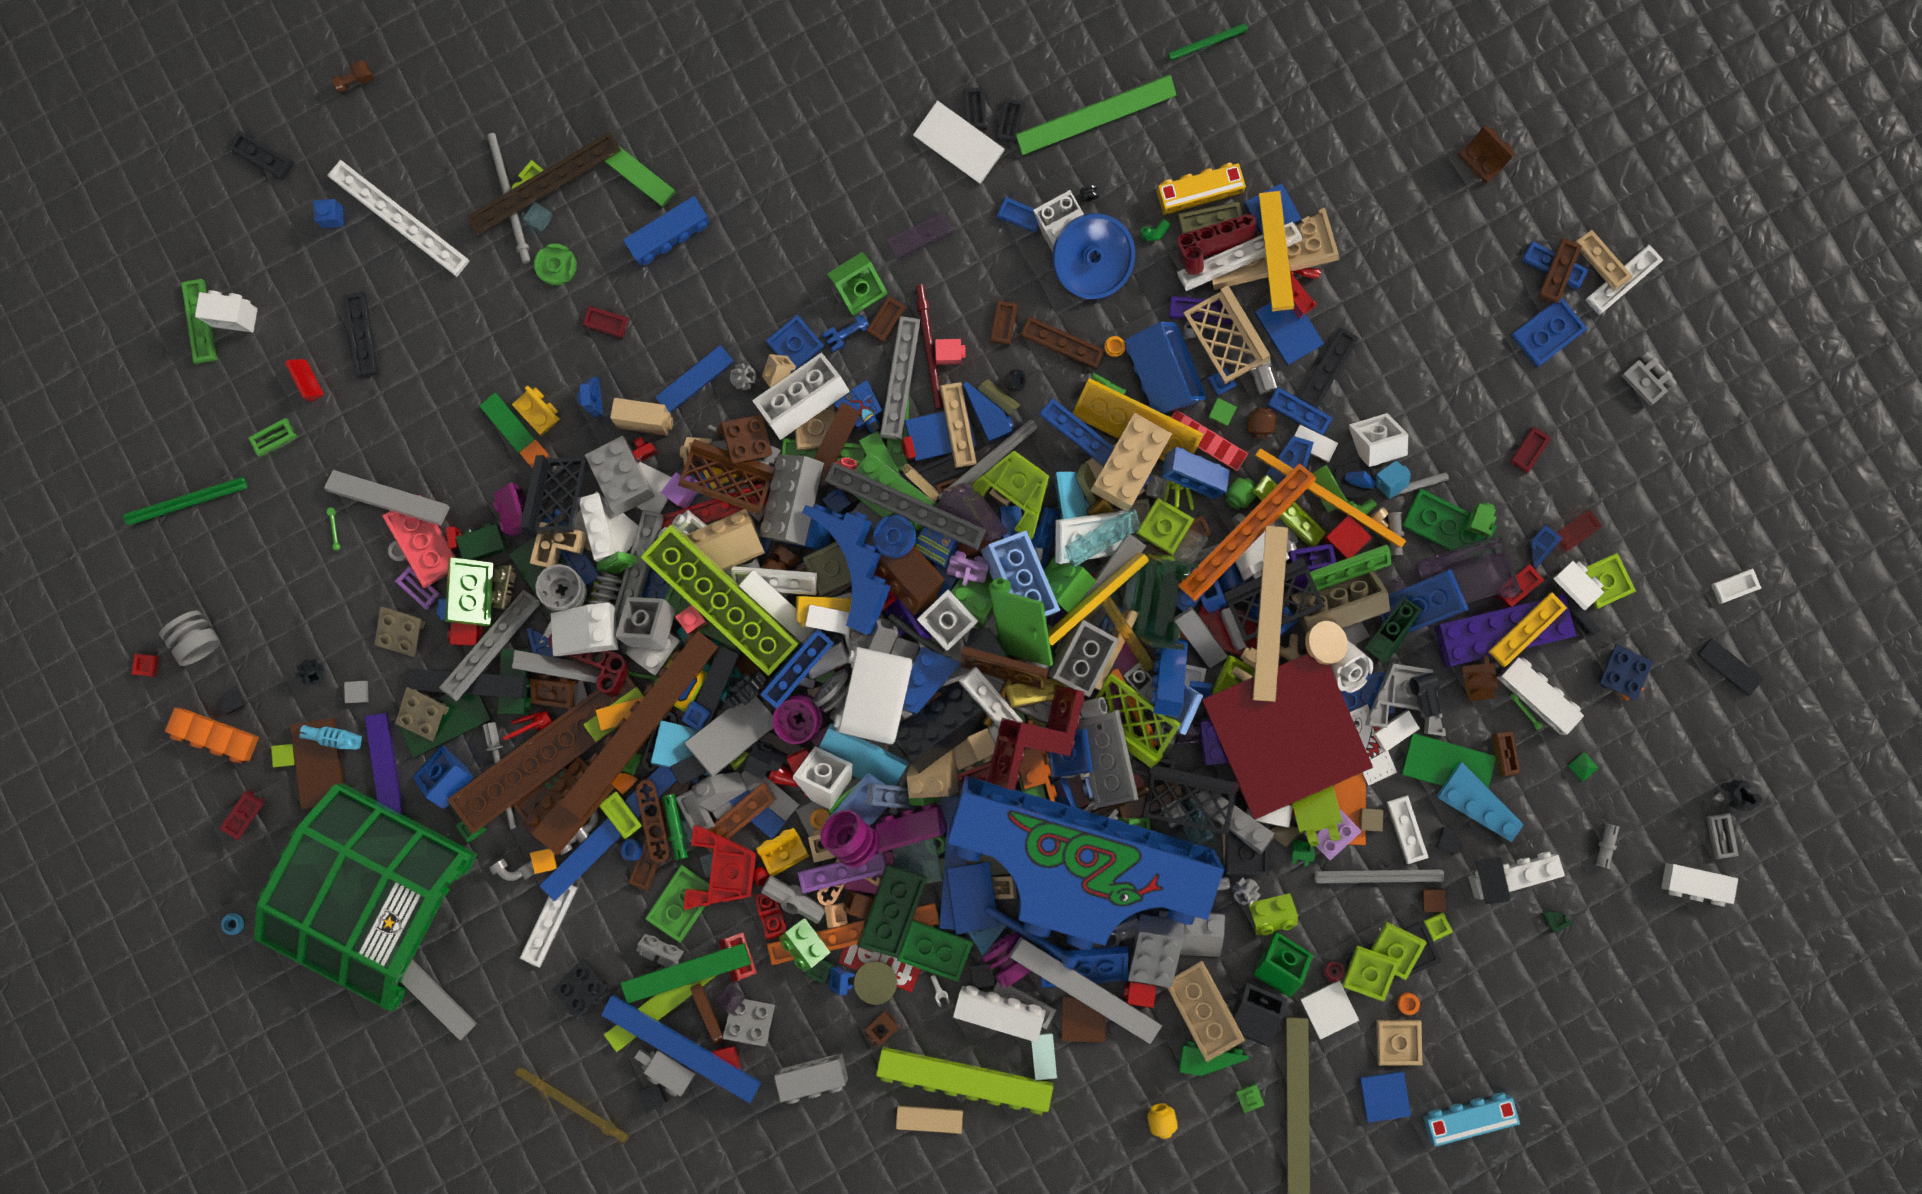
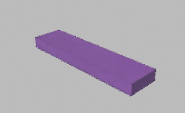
[798,852,886,894]

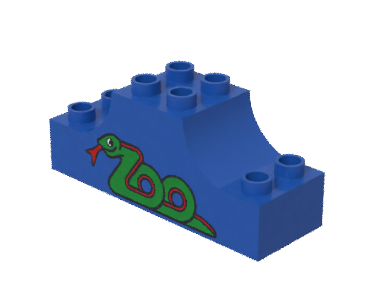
[948,775,1224,950]

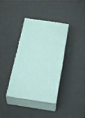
[1031,1033,1057,1080]

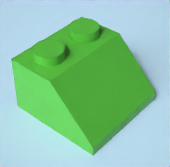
[827,252,888,316]

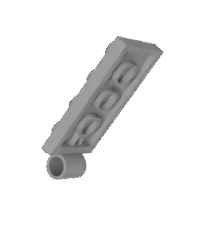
[1079,697,1138,808]

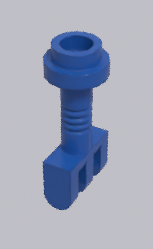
[822,315,869,353]

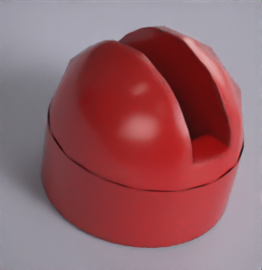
[753,867,770,886]

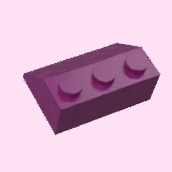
[876,803,947,853]

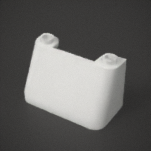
[834,646,912,744]

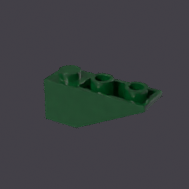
[1365,597,1422,665]

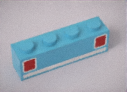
[1423,1092,1520,1146]

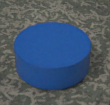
[621,839,643,861]

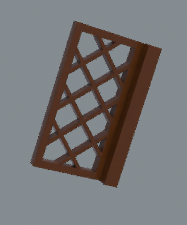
[678,439,775,514]

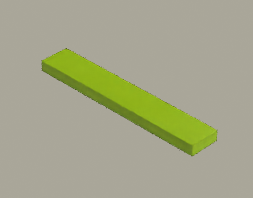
[604,975,717,1052]

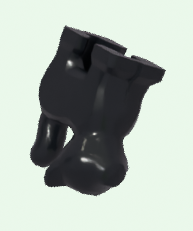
[1721,780,1763,811]

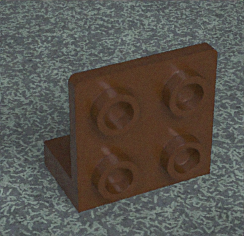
[1457,125,1515,184]
[716,414,772,464]

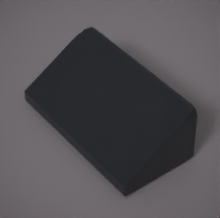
[1475,857,1511,904]

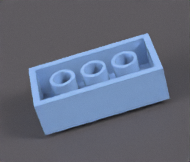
[981,531,1060,618]

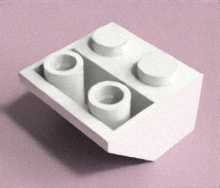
[1033,190,1084,252]

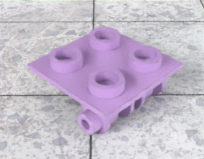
[1304,808,1362,860]

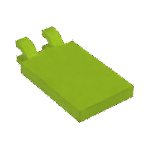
[1292,786,1343,847]

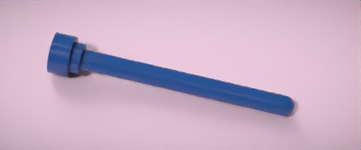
[985,906,1081,971]

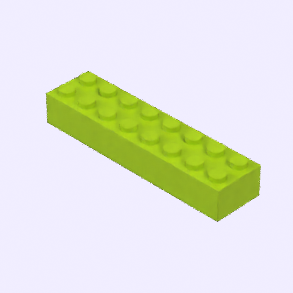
[641,524,800,676]

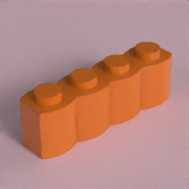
[165,707,259,764]

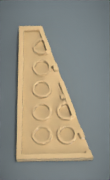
[1212,207,1339,290]

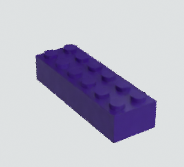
[1434,594,1576,667]

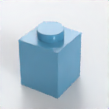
[1375,460,1411,499]

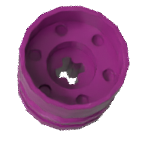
[772,693,825,744]
[820,810,879,868]
[981,932,1031,989]

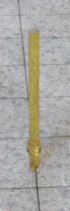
[515,1067,629,1144]

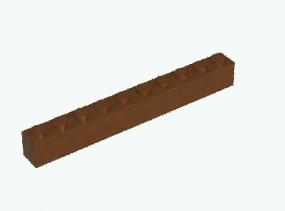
[560,631,719,820]

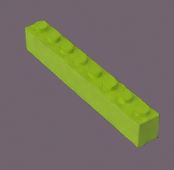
[876,1047,1053,1114]

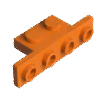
[1019,719,1057,802]

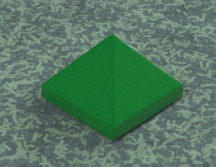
[1568,752,1599,782]

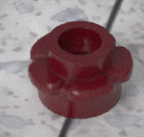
[1323,961,1345,983]

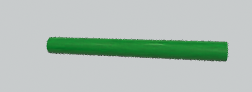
[1168,23,1247,61]

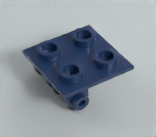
[1600,644,1653,701]

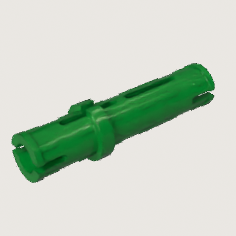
[661,794,688,860]

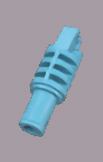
[300,725,362,749]

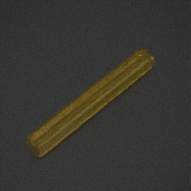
[1101,597,1154,672]

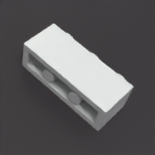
[580,493,618,562]
[1661,863,1738,907]

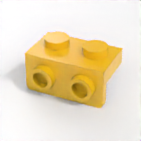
[756,828,809,876]

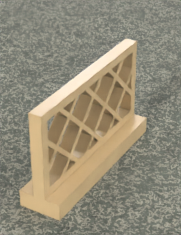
[1183,285,1270,384]

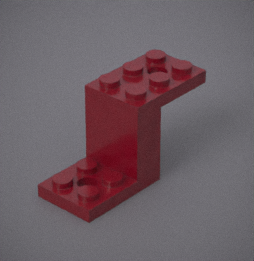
[987,685,1085,790]

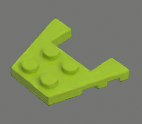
[964,451,1049,540]

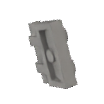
[1621,351,1677,406]

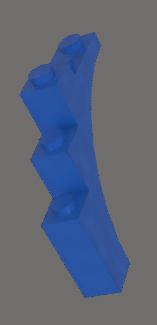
[802,503,891,635]

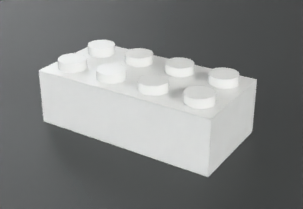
[752,352,850,440]

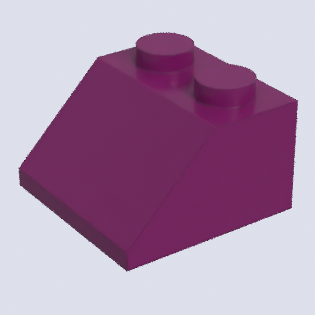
[493,482,526,536]

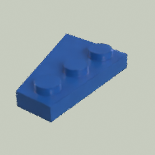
[1265,436,1314,501]

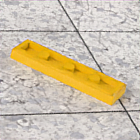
[1488,592,1567,667]

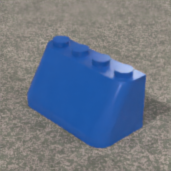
[1125,322,1206,415]

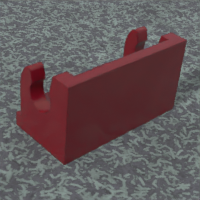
[219,790,264,840]

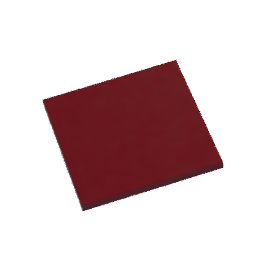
[1202,653,1373,819]

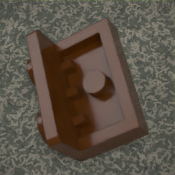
[1462,655,1499,701]

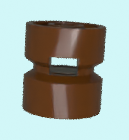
[761,544,800,571]

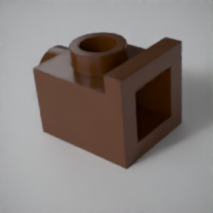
[865,1010,900,1046]

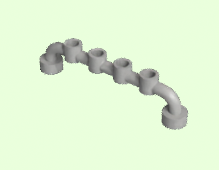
[489,811,598,881]

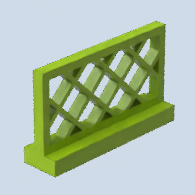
[1082,673,1181,768]

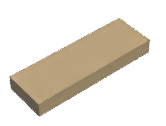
[1575,230,1633,291]
[896,1106,963,1134]

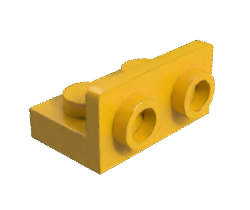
[512,385,560,436]

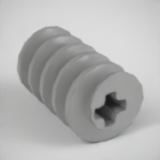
[588,571,622,607]

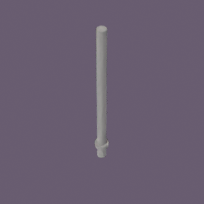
[487,133,530,264]

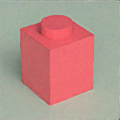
[935,339,966,365]
[675,605,709,635]

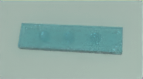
[1065,508,1141,566]

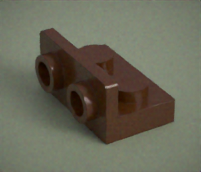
[530,673,579,709]

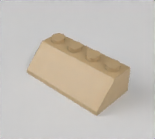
[686,509,765,571]

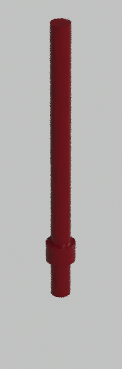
[916,285,943,409]

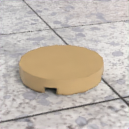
[1305,621,1348,665]

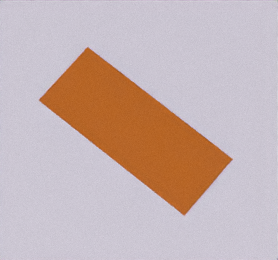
[1334,772,1366,845]

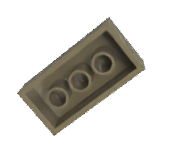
[1290,571,1390,635]

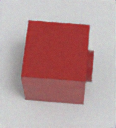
[1321,515,1372,561]

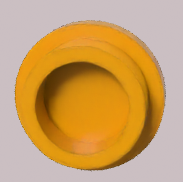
[1104,336,1125,357]

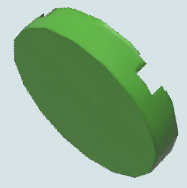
[534,244,577,286]

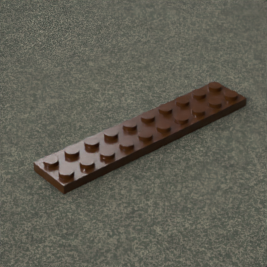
[447,675,636,834]

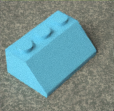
[1054,472,1090,519]

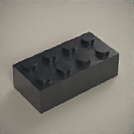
[894,682,986,773]

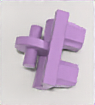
[946,551,989,586]

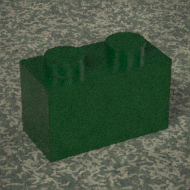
[456,522,509,561]

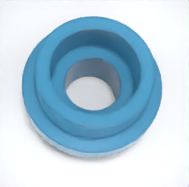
[221,913,244,935]

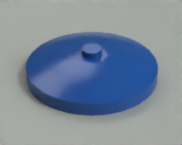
[1052,213,1135,299]

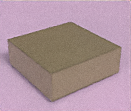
[1359,808,1383,831]

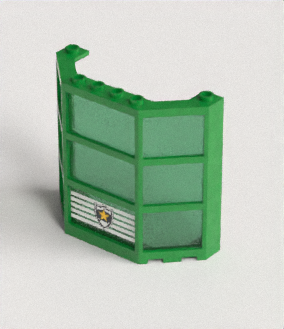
[254,783,478,1012]

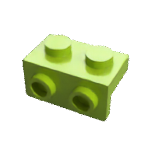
[1248,893,1298,935]

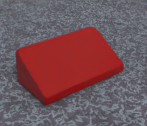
[285,359,324,402]
[719,932,757,982]

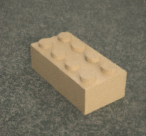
[1090,413,1172,512]

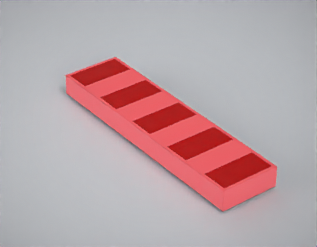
[1171,410,1248,472]

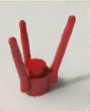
[502,710,553,741]

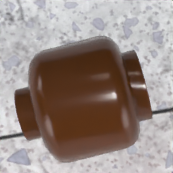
[1248,408,1276,439]

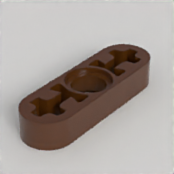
[690,983,725,1045]

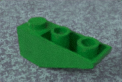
[1178,1040,1249,1076]

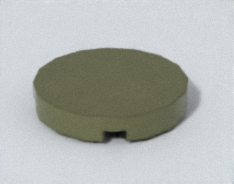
[854,960,897,1005]

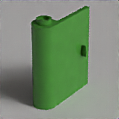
[989,578,1053,667]

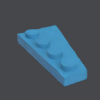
[1437,760,1524,842]

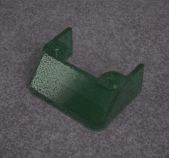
[1130,552,1199,650]

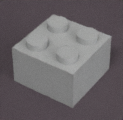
[615,597,676,649]

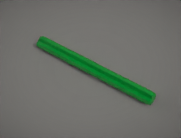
[123,477,247,525]

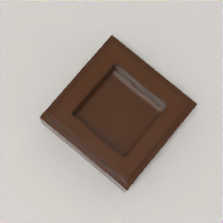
[1422,889,1446,912]

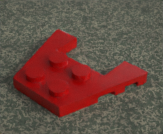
[684,825,757,910]

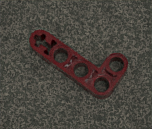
[1177,214,1257,275]
[548,633,630,697]

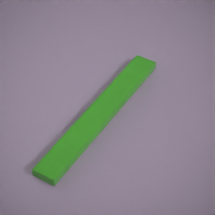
[1015,75,1176,155]

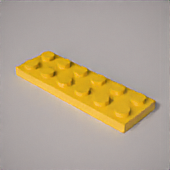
[1072,378,1204,461]

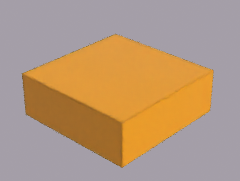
[530,848,557,874]

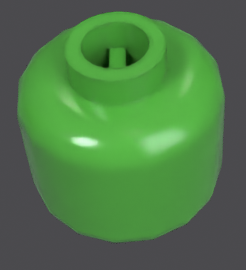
[1225,478,1256,510]

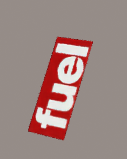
[838,945,921,993]

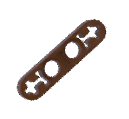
[636,779,669,863]

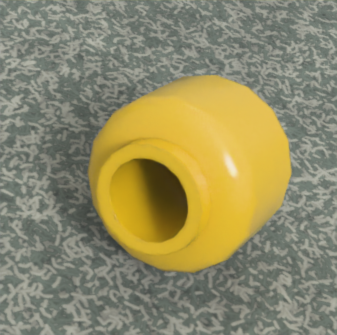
[1147,1103,1178,1139]

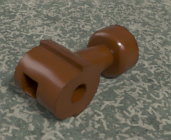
[331,61,373,93]

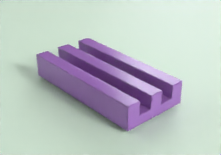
[395,566,442,610]

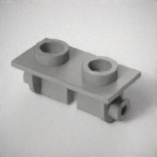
[636,934,684,967]

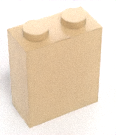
[610,398,673,436]

